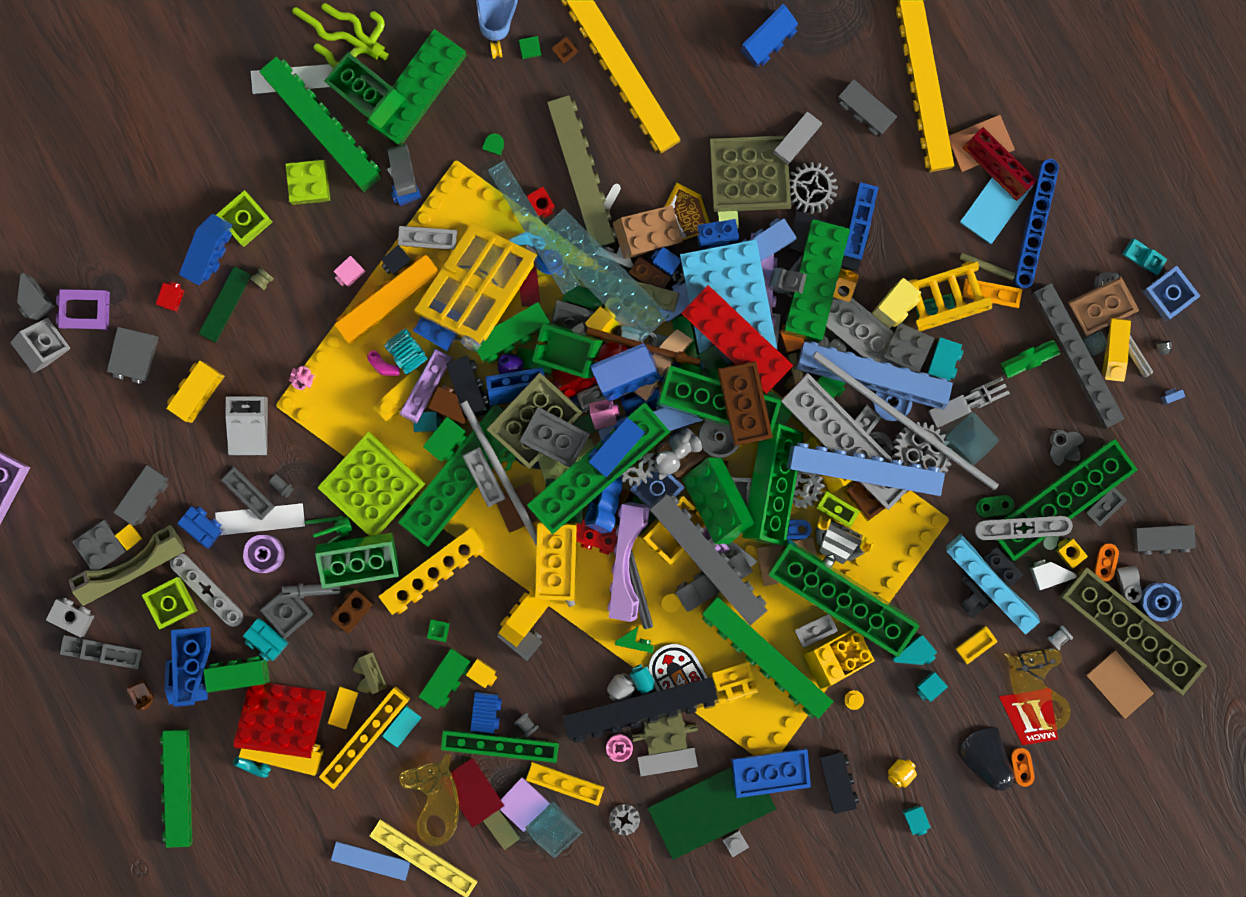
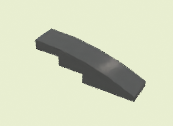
[59,635,142,669]

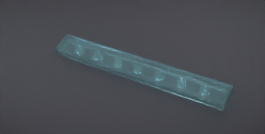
[488,161,580,294]

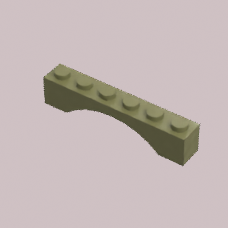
[69,525,185,606]

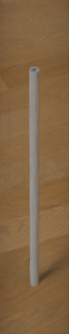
[812,351,999,490]
[460,401,576,607]

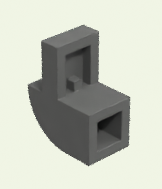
[769,268,807,295]

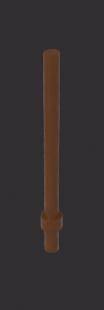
[586,327,701,367]

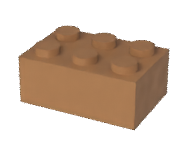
[613,205,683,259]

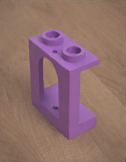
[56,289,110,330]

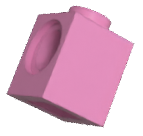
[334,256,365,287]
[589,399,620,430]

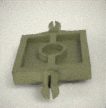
[632,713,698,755]

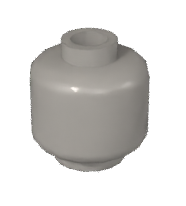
[607,673,636,702]

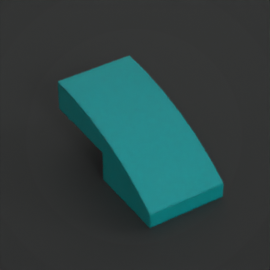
[1122,238,1167,276]

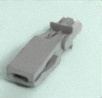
[928,377,1010,428]

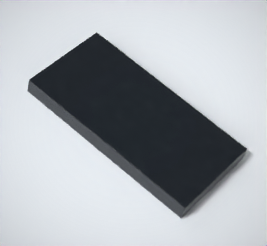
[785,211,870,272]

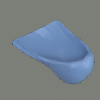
[476,0,518,41]

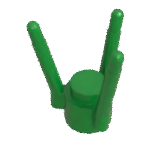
[304,515,353,543]

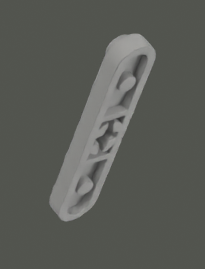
[975,516,1073,540]
[170,553,244,627]

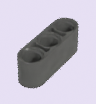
[387,144,417,197]

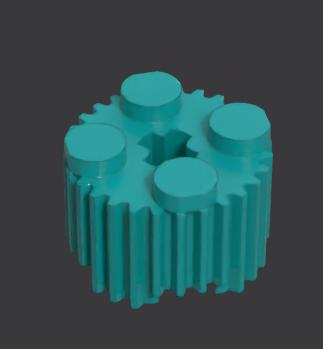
[384,328,428,374]

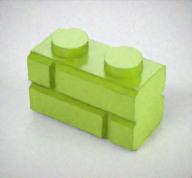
[815,491,860,528]

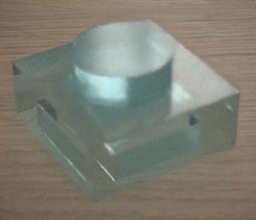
[1083,331,1107,357]

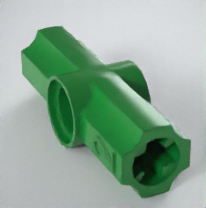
[1000,340,1060,378]

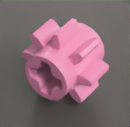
[289,366,314,390]

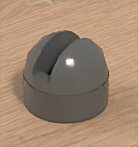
[1156,340,1172,355]

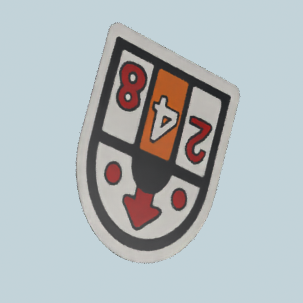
[649,644,708,692]

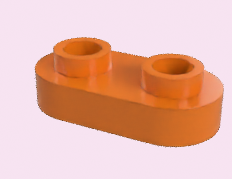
[1094,544,1119,582]
[1011,748,1035,787]

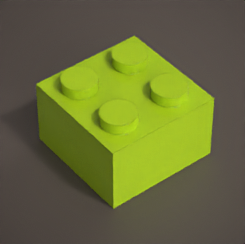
[286,160,330,205]
[216,190,273,247]
[142,577,197,630]

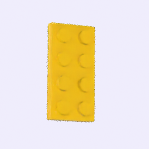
[535,522,577,601]

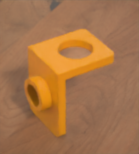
[833,269,859,302]

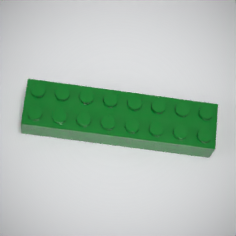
[259,57,382,192]
[995,439,1138,561]
[767,539,920,657]
[701,596,834,719]

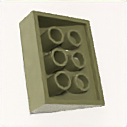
[487,373,583,469]

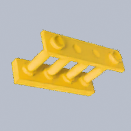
[908,261,992,332]

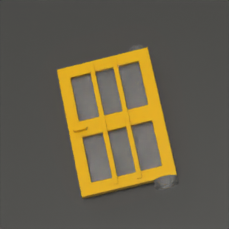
[414,223,538,352]

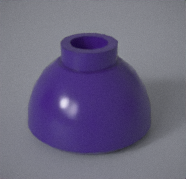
[497,353,524,374]

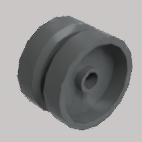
[698,421,739,458]

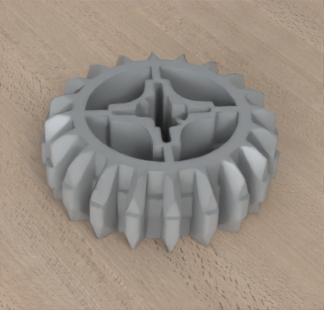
[789,162,838,214]

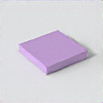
[500,777,550,832]

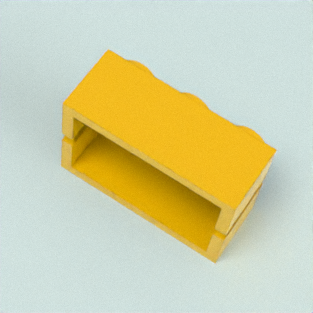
[639,495,705,565]

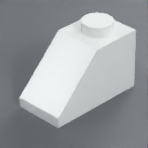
[1030,559,1077,590]

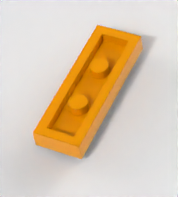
[962,278,1022,308]

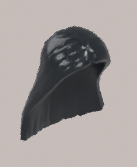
[958,727,1015,791]

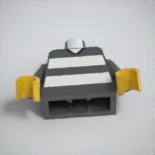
[816,516,874,566]

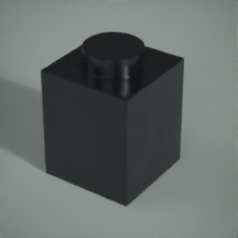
[381,245,412,276]

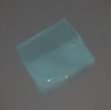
[525,802,583,859]

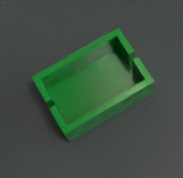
[532,323,603,378]
[203,656,270,692]

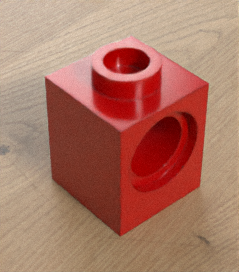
[527,187,555,218]
[156,281,185,312]

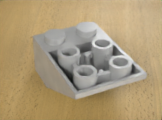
[226,397,268,455]

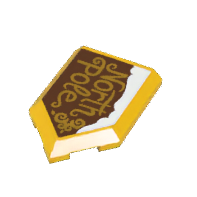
[664,183,710,241]

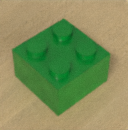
[423,417,467,462]

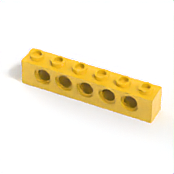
[378,527,486,615]

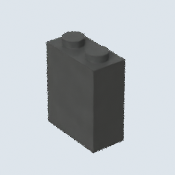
[107,327,159,384]

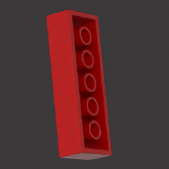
[681,285,793,394]

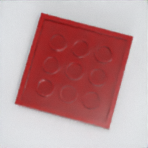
[234,683,326,759]

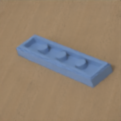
[331,841,410,881]

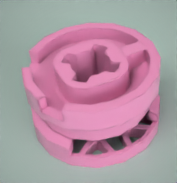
[606,734,633,762]

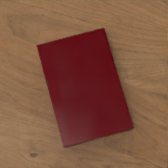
[441,758,505,828]

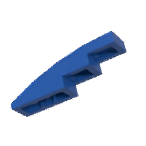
[844,182,879,260]

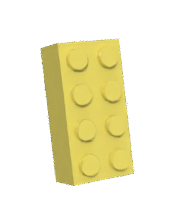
[871,278,921,328]

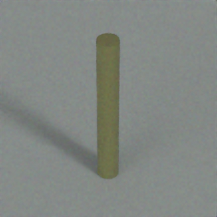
[959,253,1015,280]

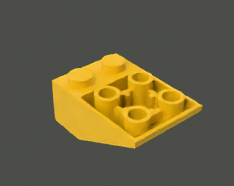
[803,629,875,689]

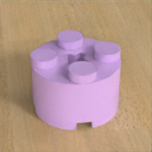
[243,535,285,573]

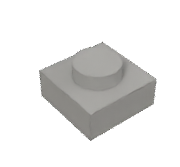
[723,830,749,857]

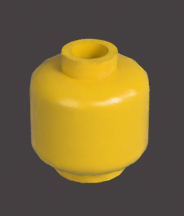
[888,759,917,788]

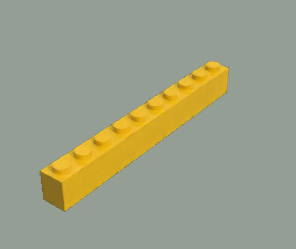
[560,0,680,154]
[896,0,954,172]

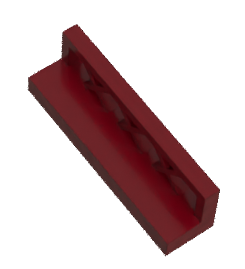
[962,127,1037,201]

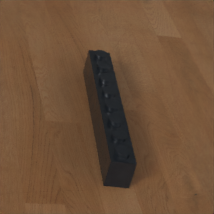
[563,677,719,743]

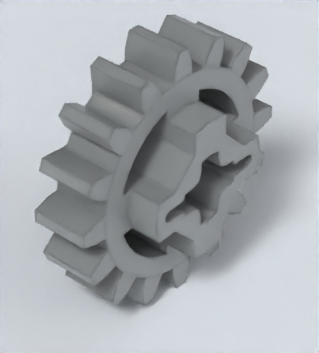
[619,452,656,486]
[792,471,825,509]

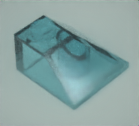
[945,412,999,465]

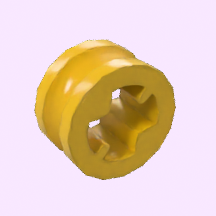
[490,40,502,59]

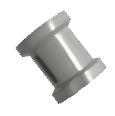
[1047,625,1073,651]

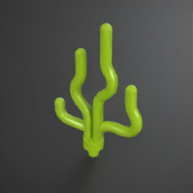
[292,3,389,68]

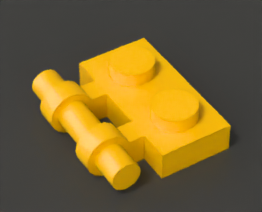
[712,661,758,704]

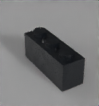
[446,355,490,419]
[819,751,859,814]

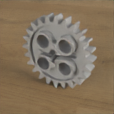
[891,422,952,473]

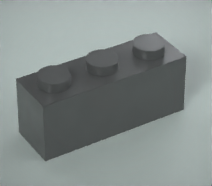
[837,79,897,137]
[114,465,169,526]
[1133,525,1196,555]

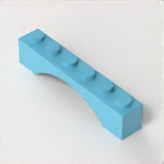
[946,534,1040,635]

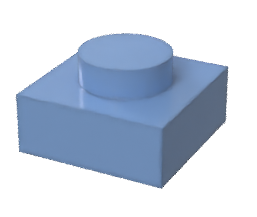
[1161,388,1185,405]

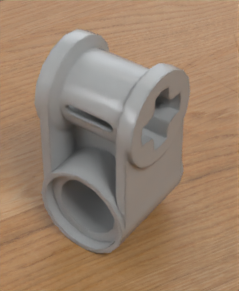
[1116,565,1142,603]

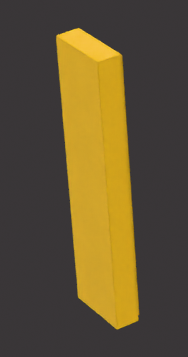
[526,762,604,806]

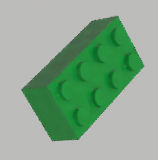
[324,52,405,129]
[471,302,550,364]
[682,458,755,544]
[315,533,399,589]

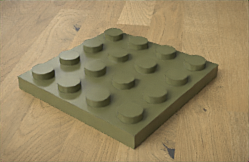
[710,136,791,212]

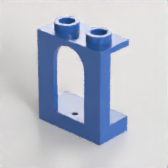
[697,219,739,251]

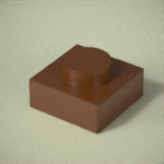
[551,36,578,65]

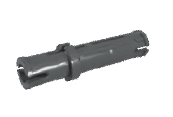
[281,583,340,599]

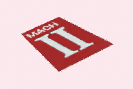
[999,688,1058,745]

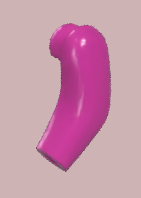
[367,350,400,376]

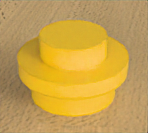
[844,690,864,710]

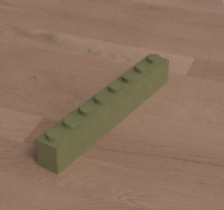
[547,96,617,250]

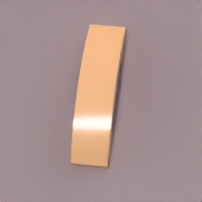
[634,329,693,401]

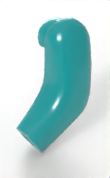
[233,756,271,778]

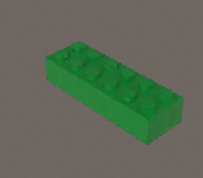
[367,29,467,146]
[783,219,850,343]
[656,365,781,440]
[742,424,804,546]

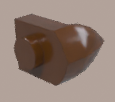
[126,680,154,711]

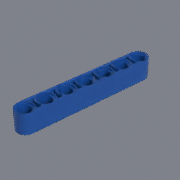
[1013,159,1059,290]

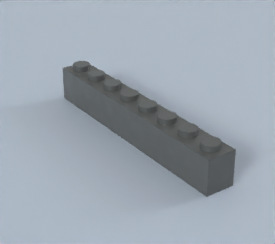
[1031,283,1124,429]
[648,492,768,625]

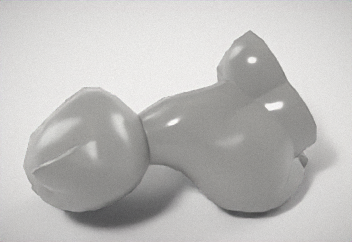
[655,427,702,480]

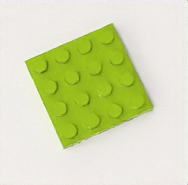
[318,431,426,536]

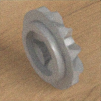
[609,804,640,835]

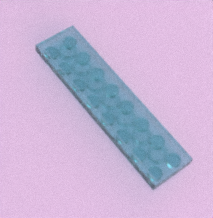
[537,209,669,342]

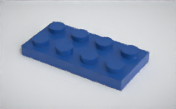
[731,748,811,798]

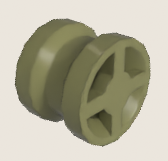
[250,266,274,290]

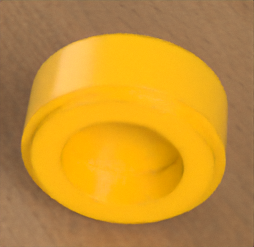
[662,593,681,613]

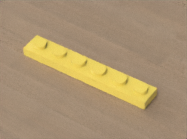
[370,819,478,897]

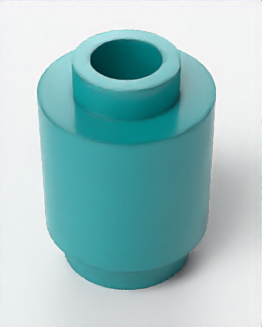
[630,664,655,694]

